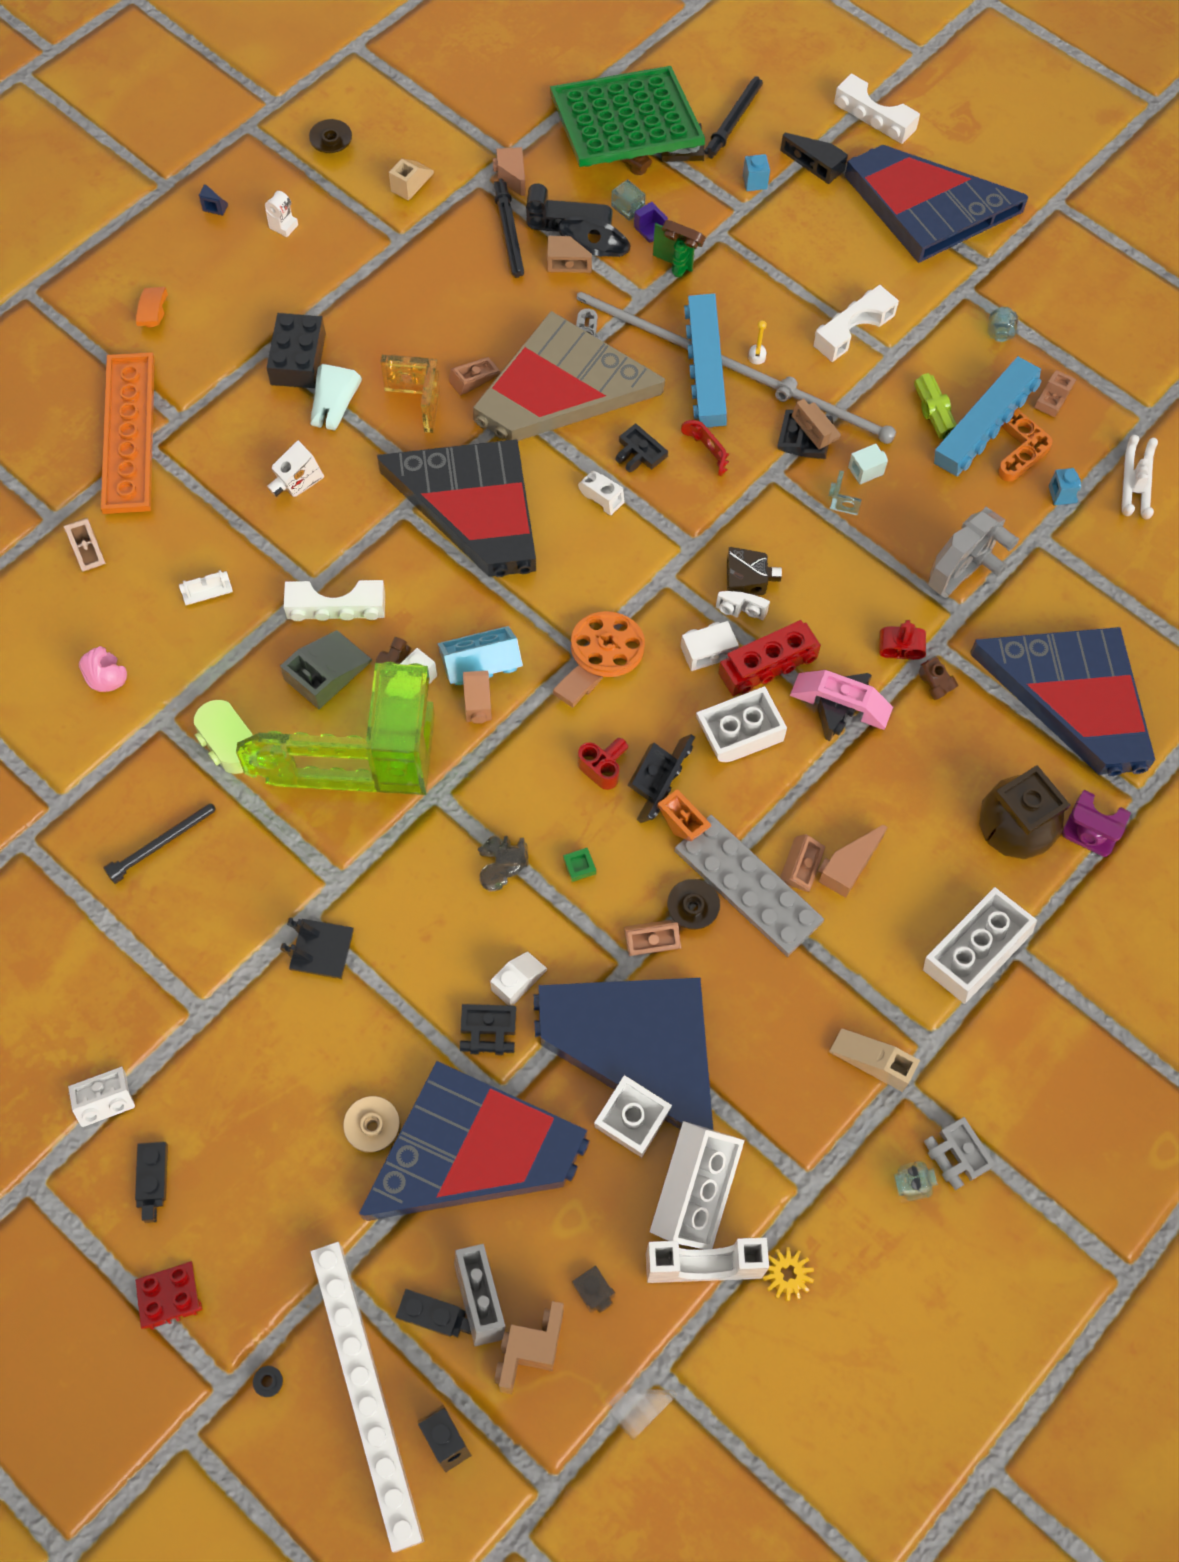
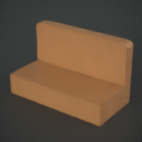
[792,399,841,449]

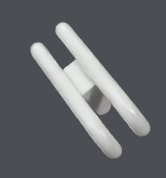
[1122,435,1158,519]

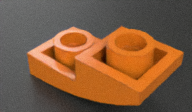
[136,287,168,327]

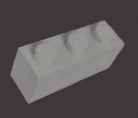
[454,1244,505,1346]

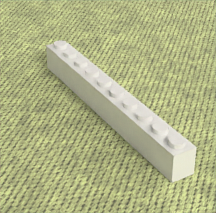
[310,1242,425,1553]

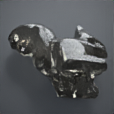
[478,835,529,891]

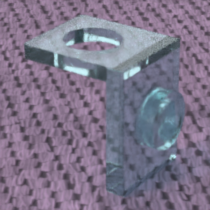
[828,471,862,515]

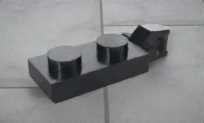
[135,1142,168,1223]
[396,1289,472,1338]

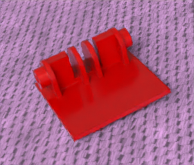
[135,1261,203,1330]

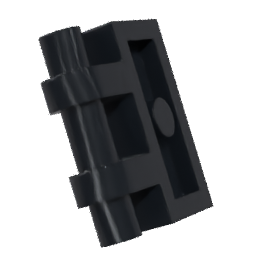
[460,1004,516,1055]

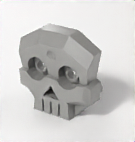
[928,507,1019,598]

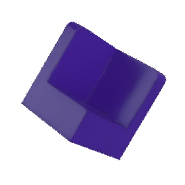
[634,202,668,243]

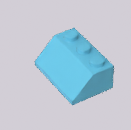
[438,626,523,685]

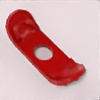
[681,420,729,477]

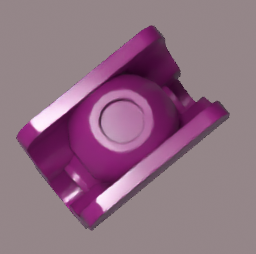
[1062,790,1131,857]

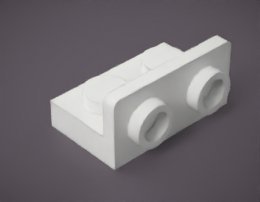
[68,1067,135,1127]

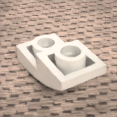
[716,591,770,620]

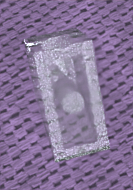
[609,1389,677,1440]

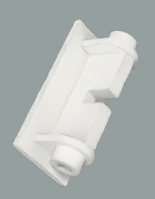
[179,570,233,605]

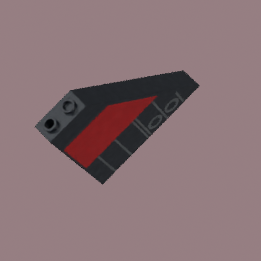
[377,439,536,577]

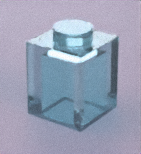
[611,179,646,221]

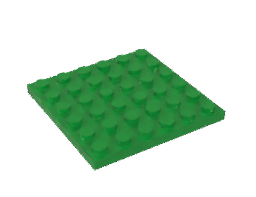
[550,66,705,167]

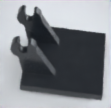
[280,918,354,979]

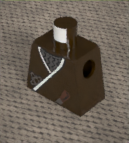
[727,547,782,596]

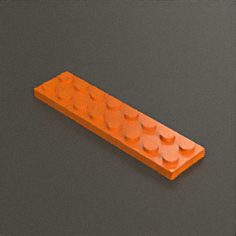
[101,352,155,514]

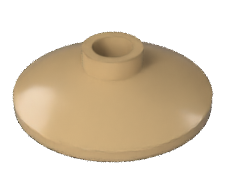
[343,1096,400,1152]

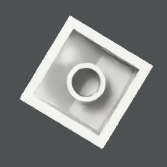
[594,1075,672,1158]

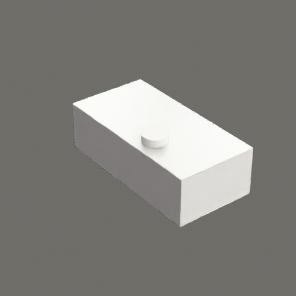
[923,887,1037,1004]

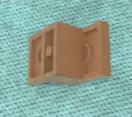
[495,1301,564,1394]

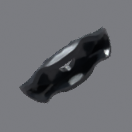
[558,216,631,257]

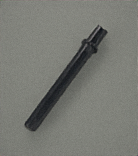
[704,76,763,158]
[494,179,524,278]

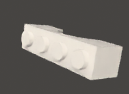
[834,73,920,144]
[813,285,899,362]
[284,580,385,621]

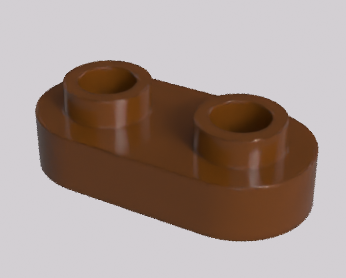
[662,220,706,249]

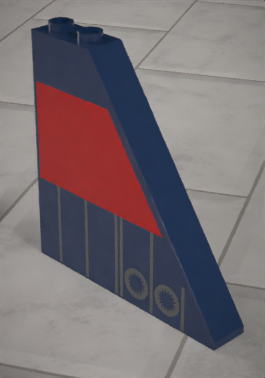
[845,145,1028,263]
[970,627,1155,776]
[359,1061,590,1221]

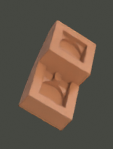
[1034,370,1077,417]
[553,665,603,708]

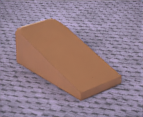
[449,357,501,395]

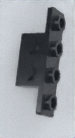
[627,734,695,823]

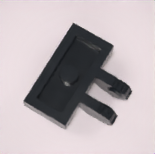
[615,423,668,472]

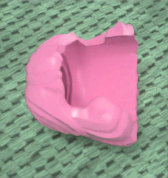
[79,646,127,692]

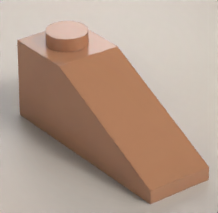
[819,825,888,898]

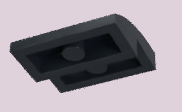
[777,410,833,459]

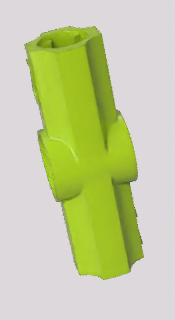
[914,373,957,440]

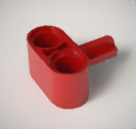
[879,620,926,660]
[578,738,629,790]

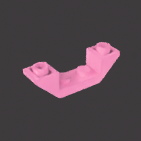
[790,670,893,730]

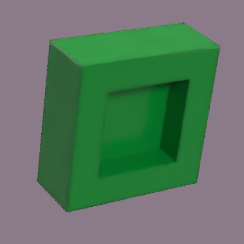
[563,847,596,882]

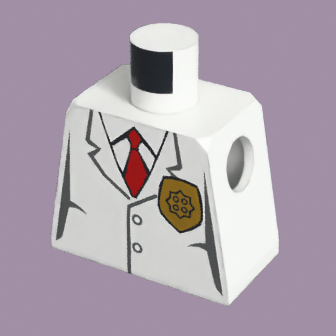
[267,440,324,497]

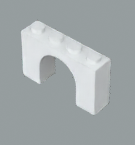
[646,1238,769,1283]

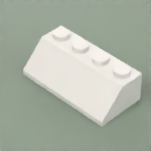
[650,1121,745,1250]

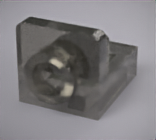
[572,1266,615,1313]

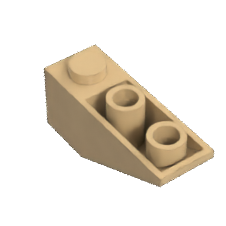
[829,1028,920,1092]

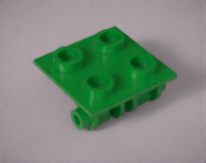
[653,223,695,277]

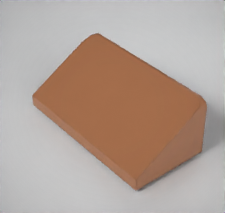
[780,834,825,892]
[624,919,681,956]

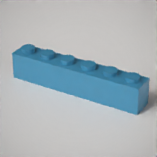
[684,293,727,427]
[934,356,1041,477]

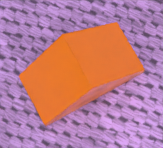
[658,789,711,841]

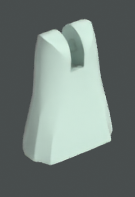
[310,364,362,430]

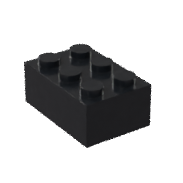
[267,313,326,388]

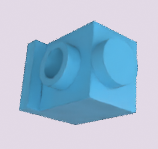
[1049,468,1081,505]

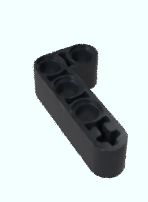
[526,184,613,235]

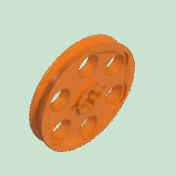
[571,611,645,677]

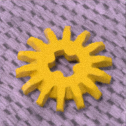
[763,1247,814,1301]

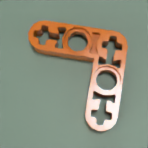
[998,409,1053,482]

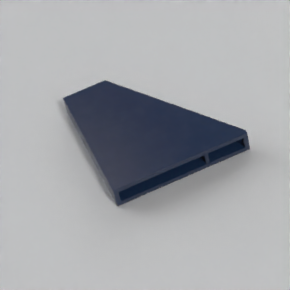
[533,978,713,1130]

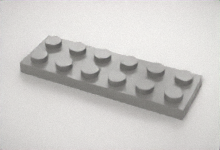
[675,815,824,957]

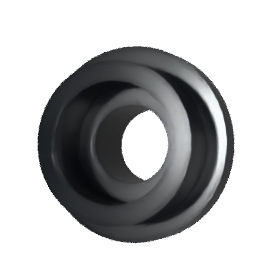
[253,1366,283,1397]

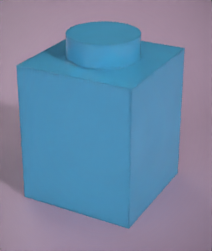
[743,154,770,191]

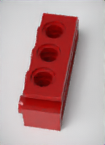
[718,620,821,696]

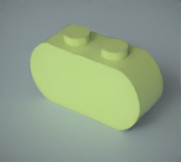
[194,700,260,774]

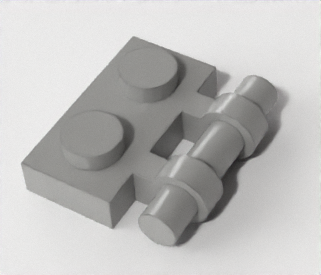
[924,1117,996,1190]

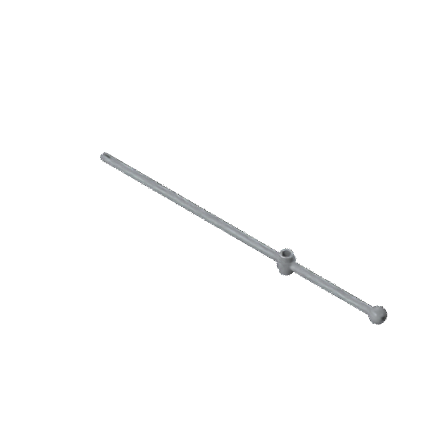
[577,292,896,444]

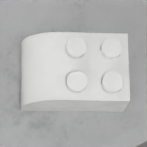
[696,686,787,762]

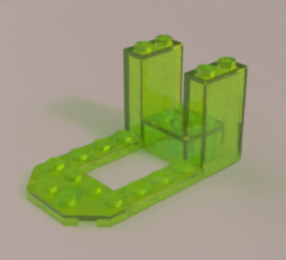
[236,662,435,795]

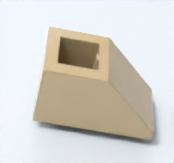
[389,159,434,201]

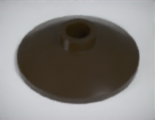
[309,119,352,153]
[667,879,720,930]

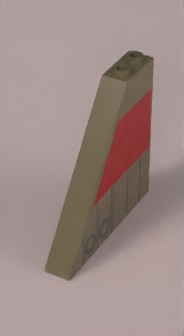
[473,311,665,441]

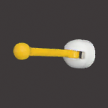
[748,320,767,365]

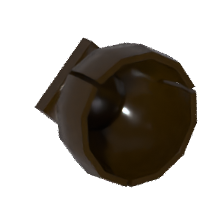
[979,765,1070,859]

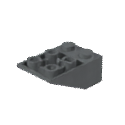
[280,630,372,709]

